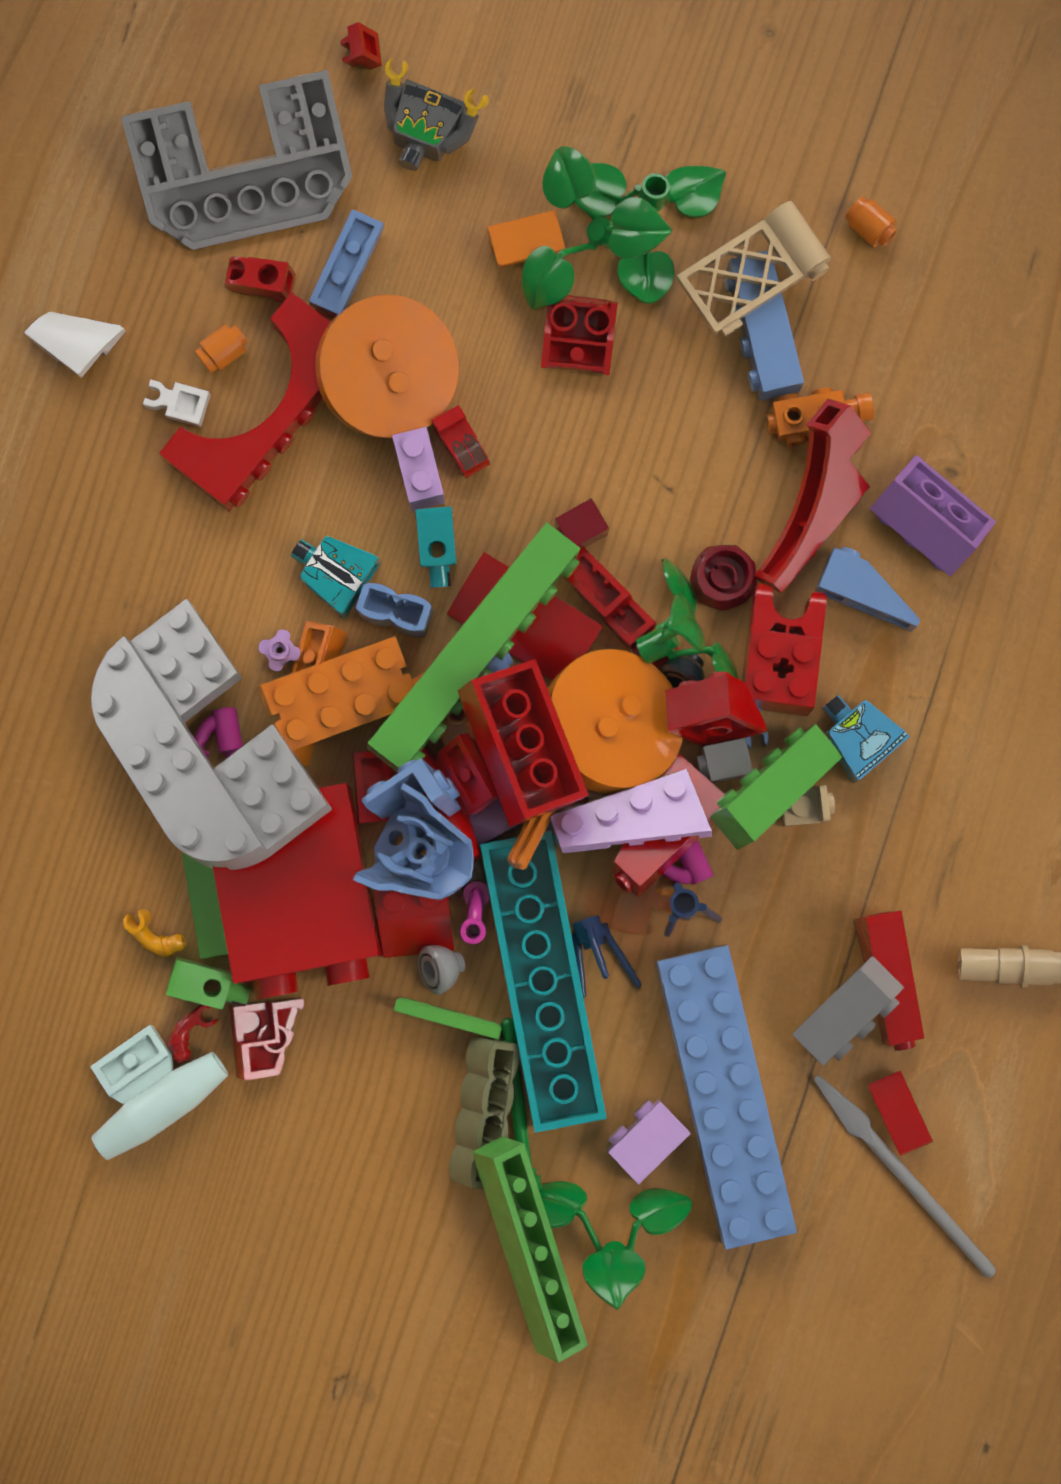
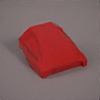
[540,295,618,375]

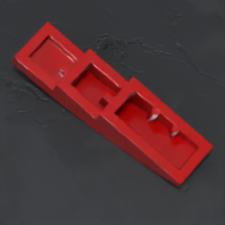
[562,546,680,669]

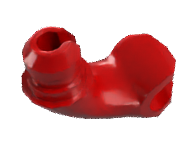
[167,1004,219,1063]

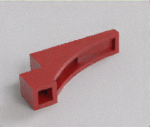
[754,399,871,593]

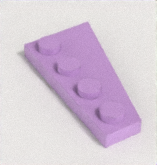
[550,769,712,853]

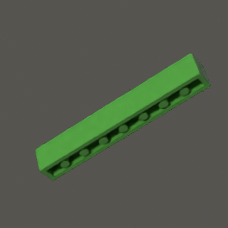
[367,522,580,772]

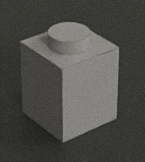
[696,738,752,783]

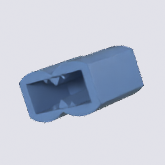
[356,583,433,637]

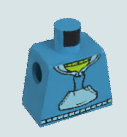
[822,695,910,783]

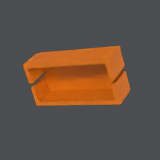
[257,636,414,751]

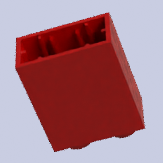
[212,783,383,1000]

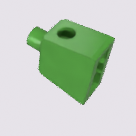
[166,956,251,1010]

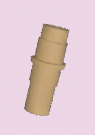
[957,945,1061,988]

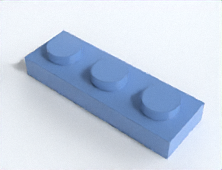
[309,209,384,317]

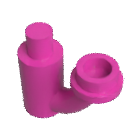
[194,707,243,759]
[663,841,714,885]
[460,881,490,944]

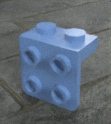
[361,758,461,819]

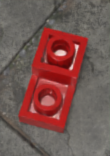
[868,1070,933,1156]

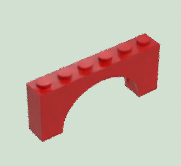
[159,292,330,512]

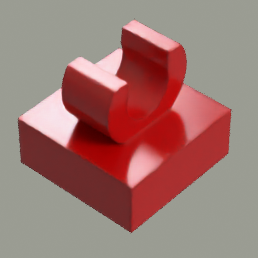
[340,22,382,70]

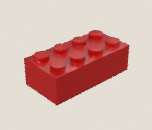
[457,659,589,827]

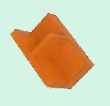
[488,210,565,268]

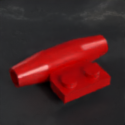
[421,733,498,864]

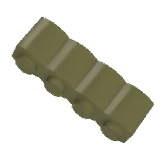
[449,1036,520,1190]

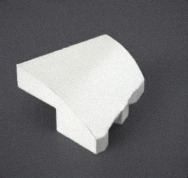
[24,312,126,378]

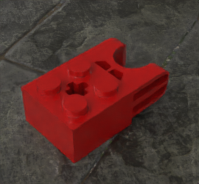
[742,583,827,716]

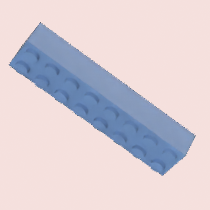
[655,945,797,1249]

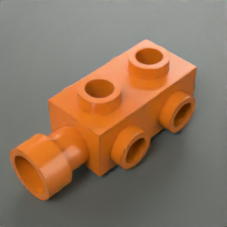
[766,387,874,447]

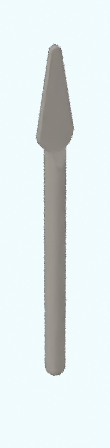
[814,1075,996,1278]

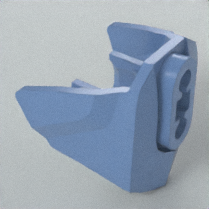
[353,783,474,900]

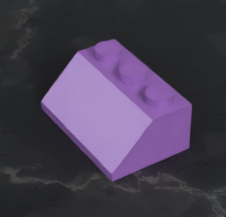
[870,455,996,577]

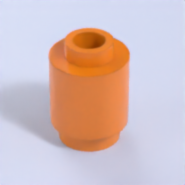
[845,196,897,248]
[194,323,248,374]

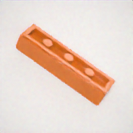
[276,621,347,766]

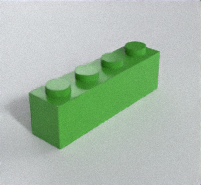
[710,724,843,850]

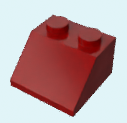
[665,671,767,747]
[374,889,455,958]

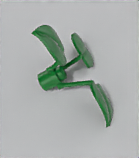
[522,146,672,310]
[581,163,726,304]
[636,558,739,679]
[539,1181,693,1310]

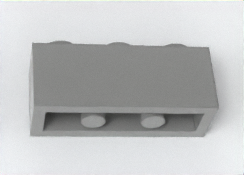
[792,956,904,1066]

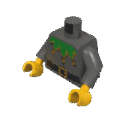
[384,58,489,171]

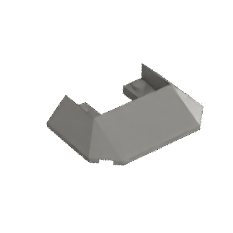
[121,70,352,250]

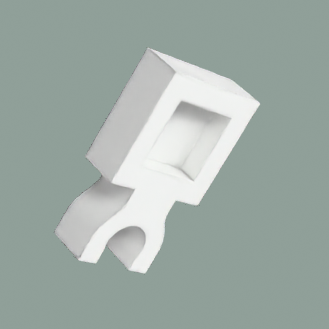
[143,380,211,428]

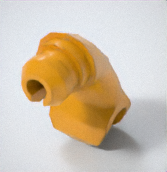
[123,909,186,958]

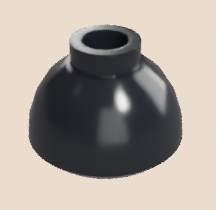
[659,654,705,688]

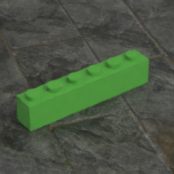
[472,1137,588,1363]

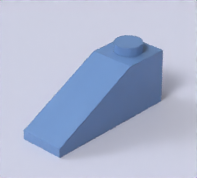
[814,547,920,632]

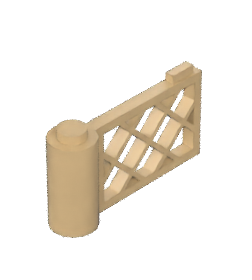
[676,201,831,337]

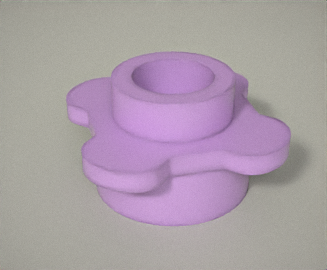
[259,629,301,671]

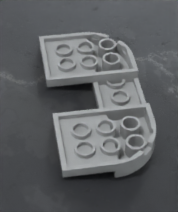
[91,599,332,870]

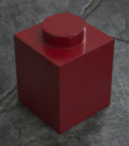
[554,498,609,548]

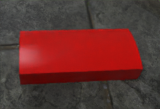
[447,552,603,681]

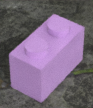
[392,427,445,512]
[607,1099,691,1185]

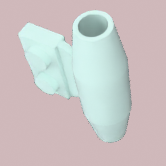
[90,1025,229,1160]

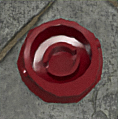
[690,545,756,611]

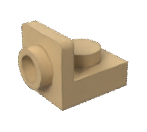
[782,785,835,827]

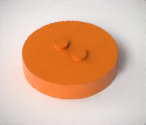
[315,295,459,439]
[548,649,683,794]

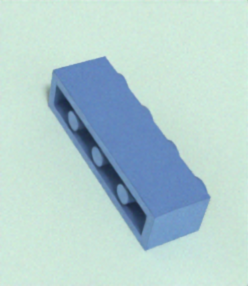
[723,250,804,401]

